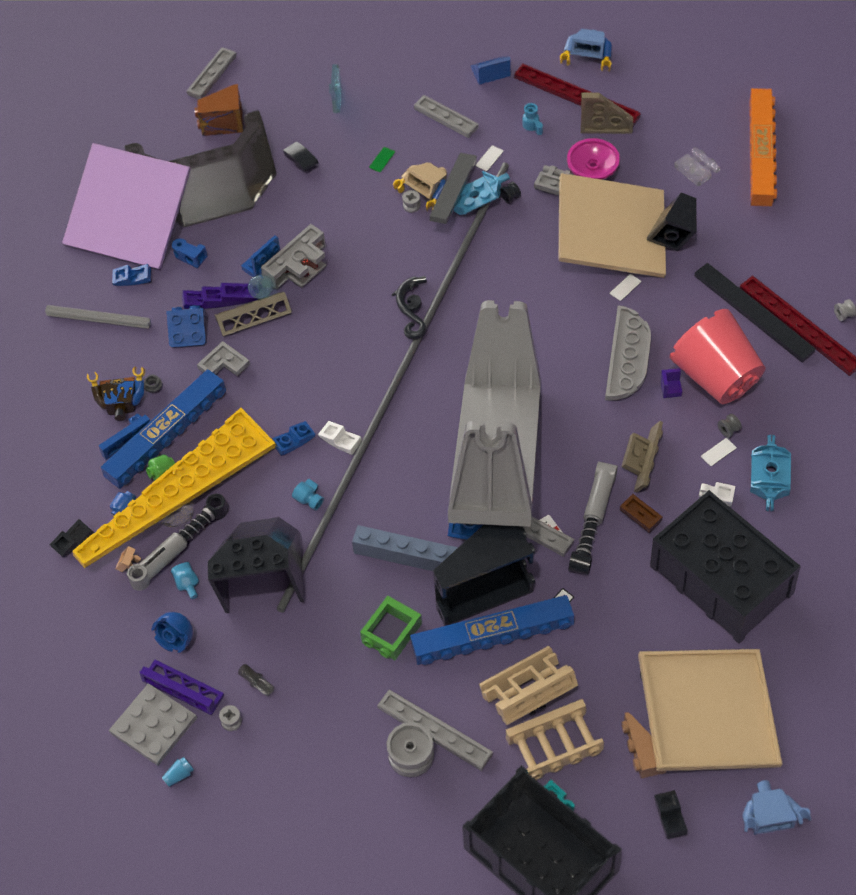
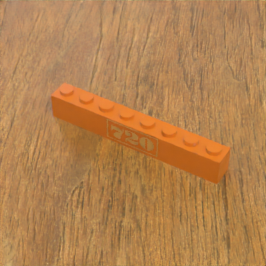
[749,88,777,206]

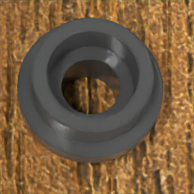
[144,375,162,393]

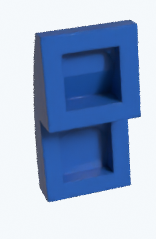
[112,264,151,286]

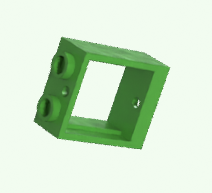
[360,595,422,660]

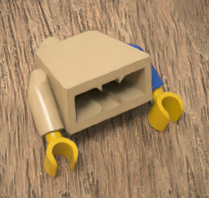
[393,162,447,211]

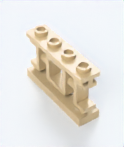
[479,646,578,725]

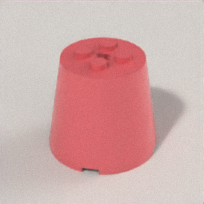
[670,309,765,404]

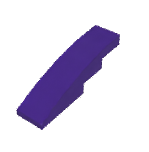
[182,283,258,309]

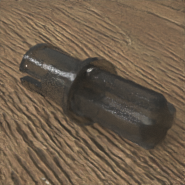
[238,664,274,696]

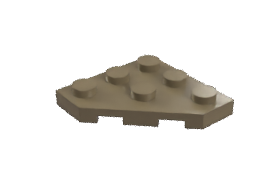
[581,92,633,134]

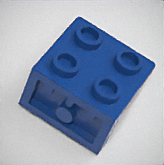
[241,235,280,280]

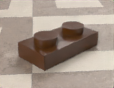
[620,494,663,533]

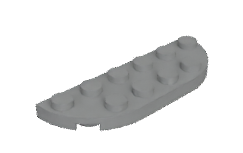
[605,305,651,400]

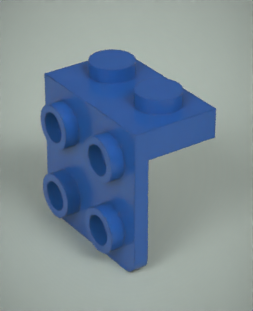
[166,306,206,347]

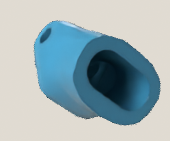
[171,562,199,599]

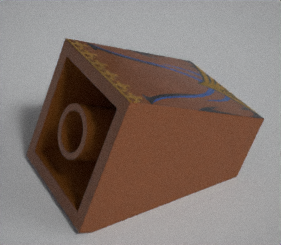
[195,84,243,136]

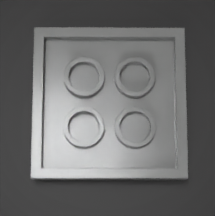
[109,683,197,766]

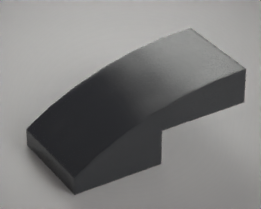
[283,142,319,171]
[49,519,94,557]
[654,790,688,839]

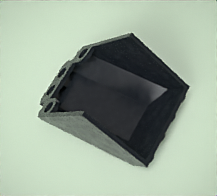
[208,517,304,613]

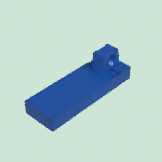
[98,413,150,460]

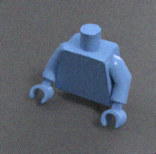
[742,780,811,835]

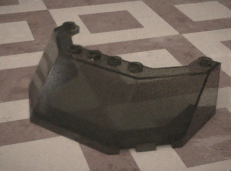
[124,110,277,227]

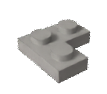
[197,341,250,376]

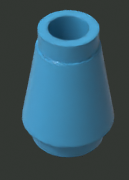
[162,757,194,787]

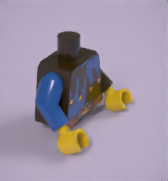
[87,367,145,421]

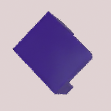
[660,368,682,398]

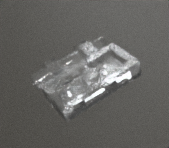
[674,147,720,187]

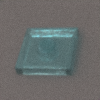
[329,64,342,113]

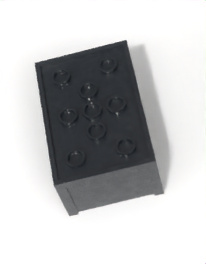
[650,490,801,643]
[462,765,622,895]

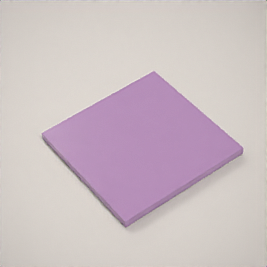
[62,143,191,270]

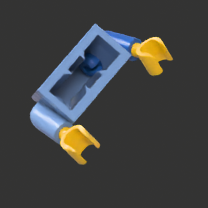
[560,29,612,71]

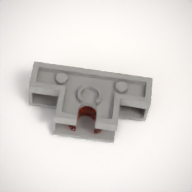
[261,224,326,289]

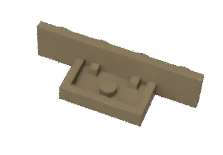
[621,421,663,493]

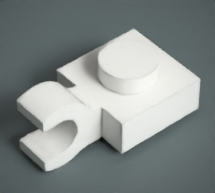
[699,482,735,506]

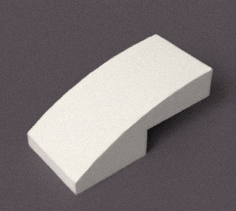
[318,421,362,455]

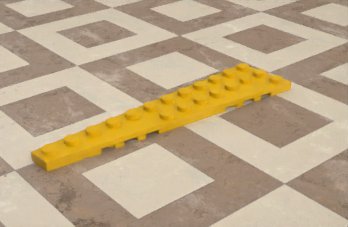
[72,408,276,568]

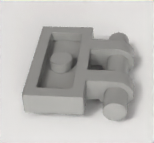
[534,165,576,196]

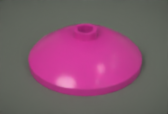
[567,138,620,180]

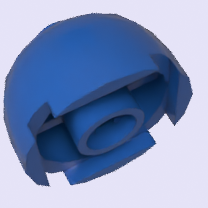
[151,612,193,653]

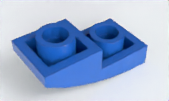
[272,421,315,456]

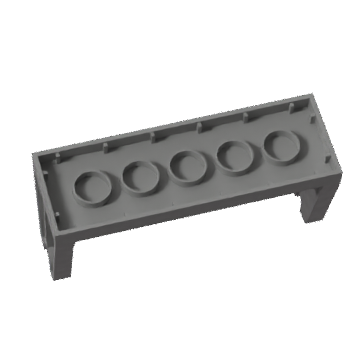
[448,300,541,526]

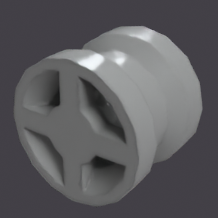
[402,190,420,213]
[834,299,856,321]
[219,705,242,731]

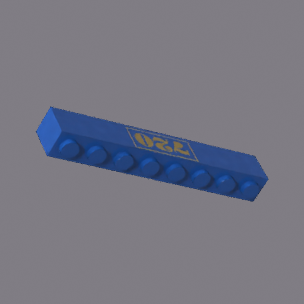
[101,369,226,489]
[410,595,574,665]

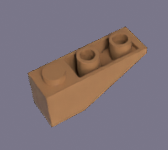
[621,712,666,778]

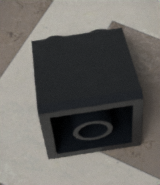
[647,192,697,251]

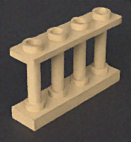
[506,699,604,780]

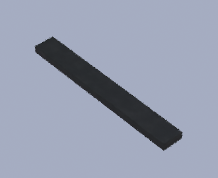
[694,262,816,363]

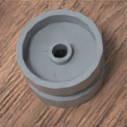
[387,722,434,777]

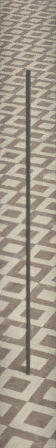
[276,162,509,613]

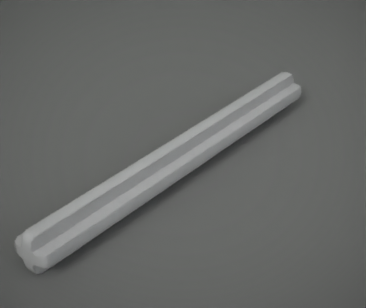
[45,305,151,328]

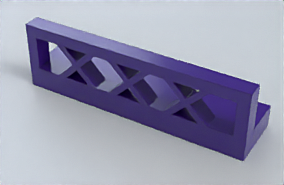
[139,659,224,716]

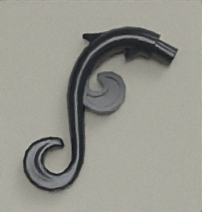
[392,276,427,340]

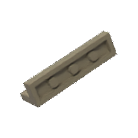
[214,291,292,336]

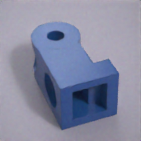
[172,238,208,269]

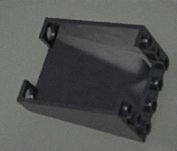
[433,524,536,626]

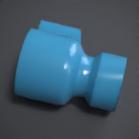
[522,103,543,135]
[292,479,324,511]

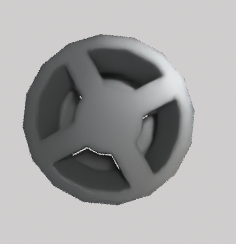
[717,414,742,438]

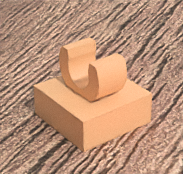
[115,546,141,572]

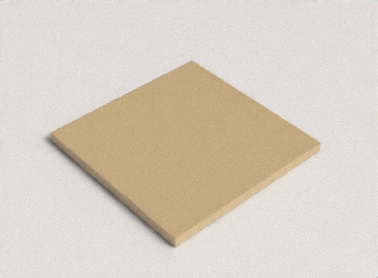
[558,173,666,278]
[638,649,782,771]

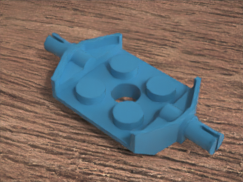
[453,171,510,215]
[750,435,791,511]

